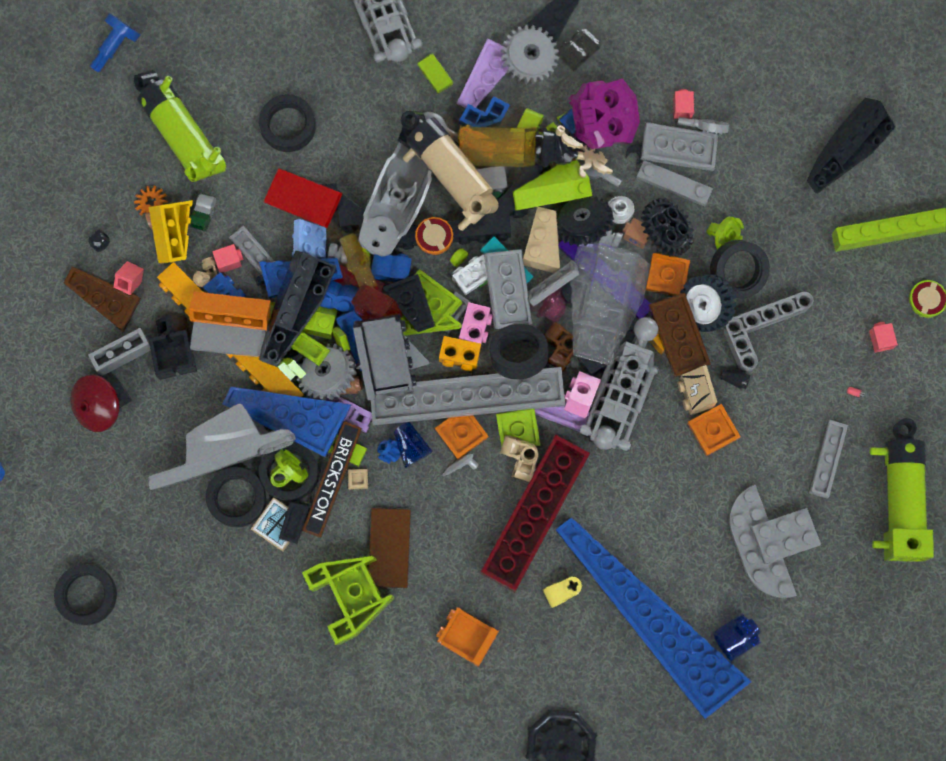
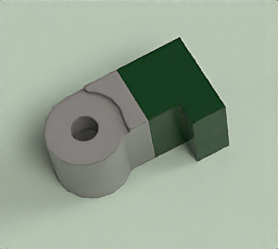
[189,194,216,232]

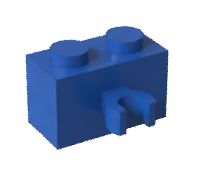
[203,272,247,298]

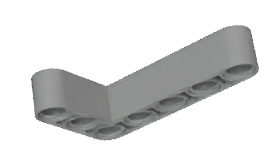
[723,292,814,373]

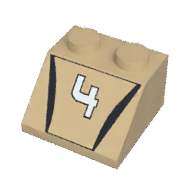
[677,365,717,415]

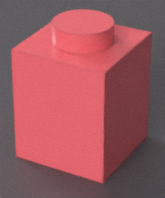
[673,89,694,119]
[212,244,244,273]
[114,261,144,295]
[869,322,898,353]

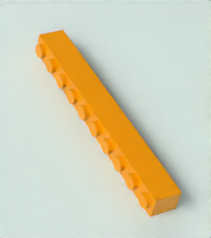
[157,262,305,398]

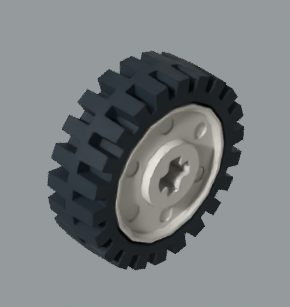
[680,274,736,332]

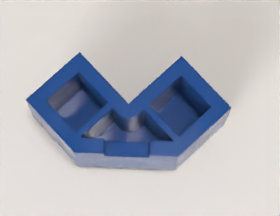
[458,96,510,131]

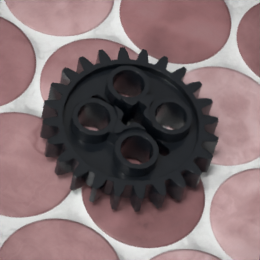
[641,198,694,257]

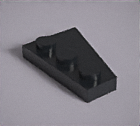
[523,0,580,43]
[383,274,436,332]

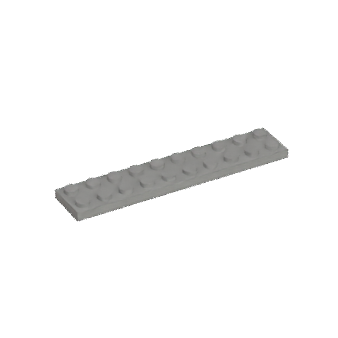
[371,367,565,425]

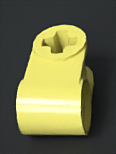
[543,577,582,608]

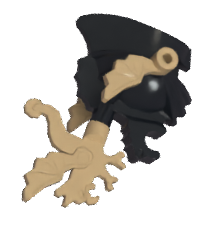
[535,126,613,178]

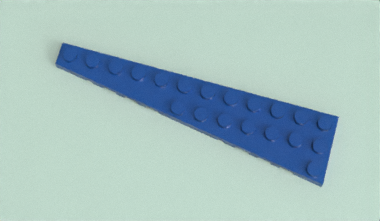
[556,518,752,719]

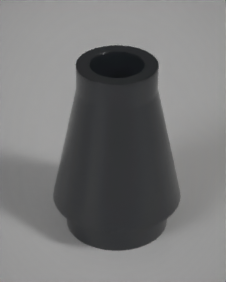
[721,369,751,390]

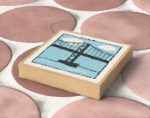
[251,497,290,552]

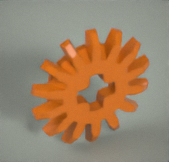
[134,186,168,216]

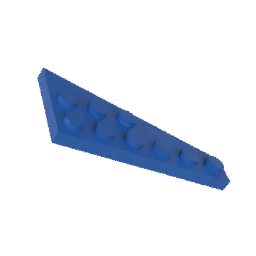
[222,387,352,457]

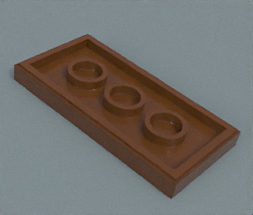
[648,292,711,377]
[369,508,411,588]

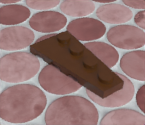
[64,267,141,332]

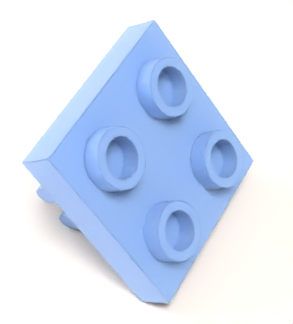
[292,219,326,259]

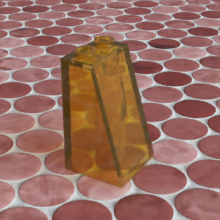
[458,126,536,167]

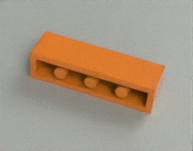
[189,291,271,331]

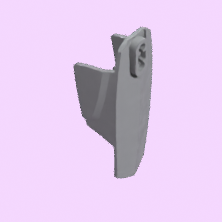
[358,142,432,257]
[148,404,296,490]

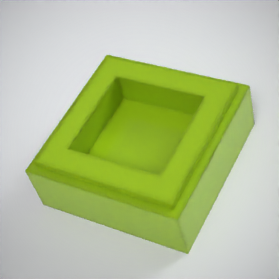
[332,326,350,352]

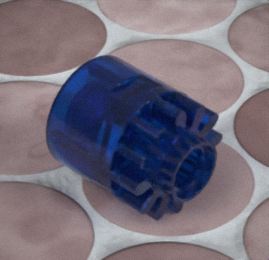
[713,614,761,661]

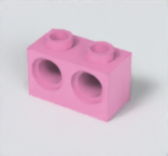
[459,302,493,346]

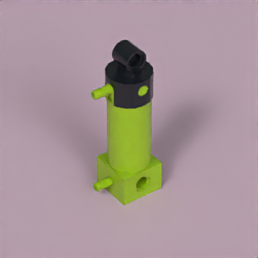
[870,418,934,562]

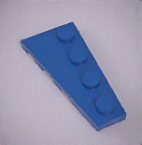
[259,258,343,299]

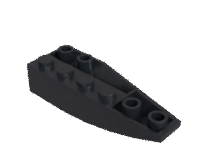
[807,97,896,194]
[259,250,336,367]

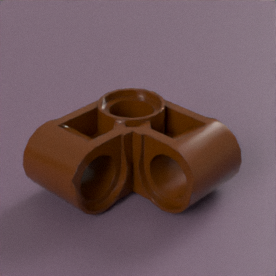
[544,321,578,372]

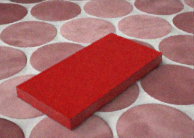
[264,168,342,228]

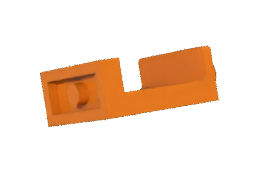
[436,607,499,667]

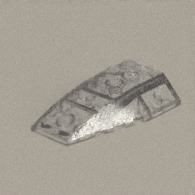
[570,243,650,365]

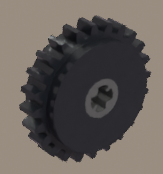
[556,196,614,247]

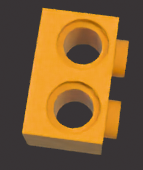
[439,336,481,371]

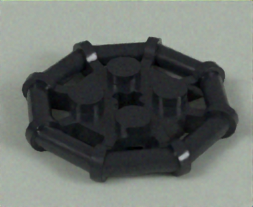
[525,708,598,761]

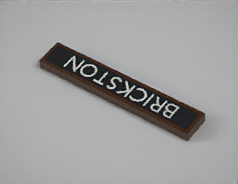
[302,421,363,538]

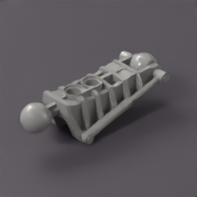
[353,0,422,63]
[579,317,659,451]

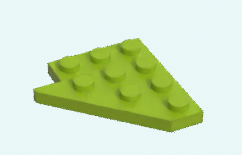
[376,269,463,336]

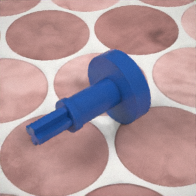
[90,13,141,72]

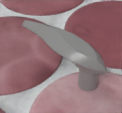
[442,454,478,476]

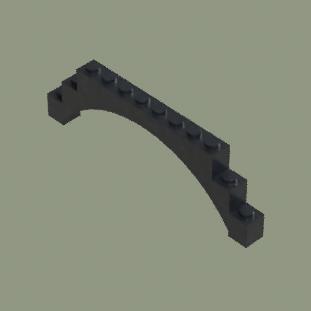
[321,165,543,251]

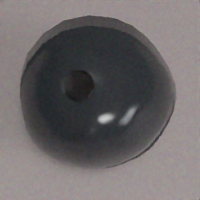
[88,230,110,252]

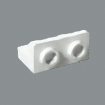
[452,255,487,295]

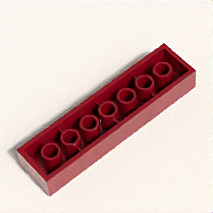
[480,435,590,593]

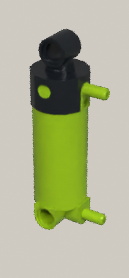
[133,70,226,182]

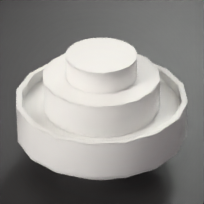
[608,196,634,224]

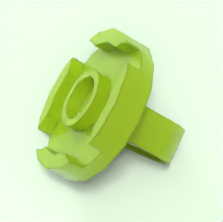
[706,216,744,250]
[270,449,308,487]

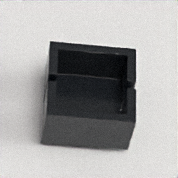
[148,330,197,380]

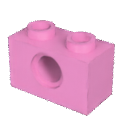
[564,371,601,418]

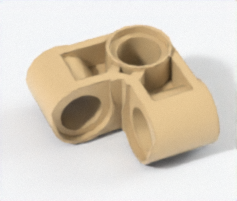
[500,435,538,482]

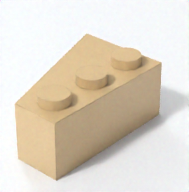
[523,207,560,273]

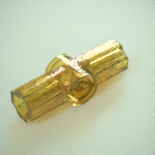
[339,233,378,292]

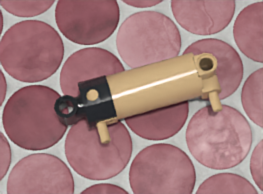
[401,111,498,231]

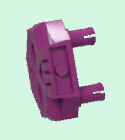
[568,78,640,149]

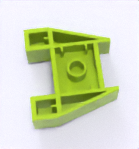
[302,556,395,645]

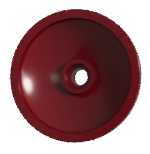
[71,375,119,432]

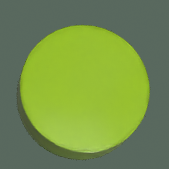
[450,248,468,267]

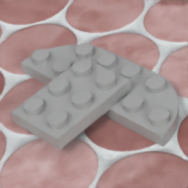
[729,485,821,598]

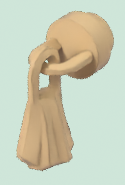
[193,257,217,287]

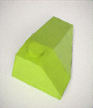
[513,160,592,210]
[270,302,338,339]

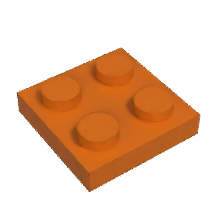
[646,253,690,296]
[687,404,741,456]
[435,415,489,460]

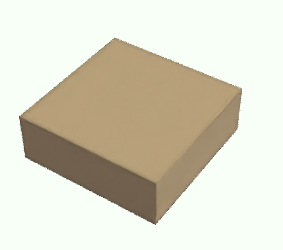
[348,469,368,489]

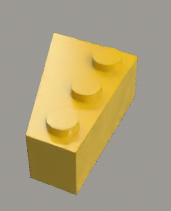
[149,200,193,263]

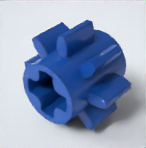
[377,439,401,464]

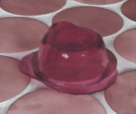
[536,287,566,322]

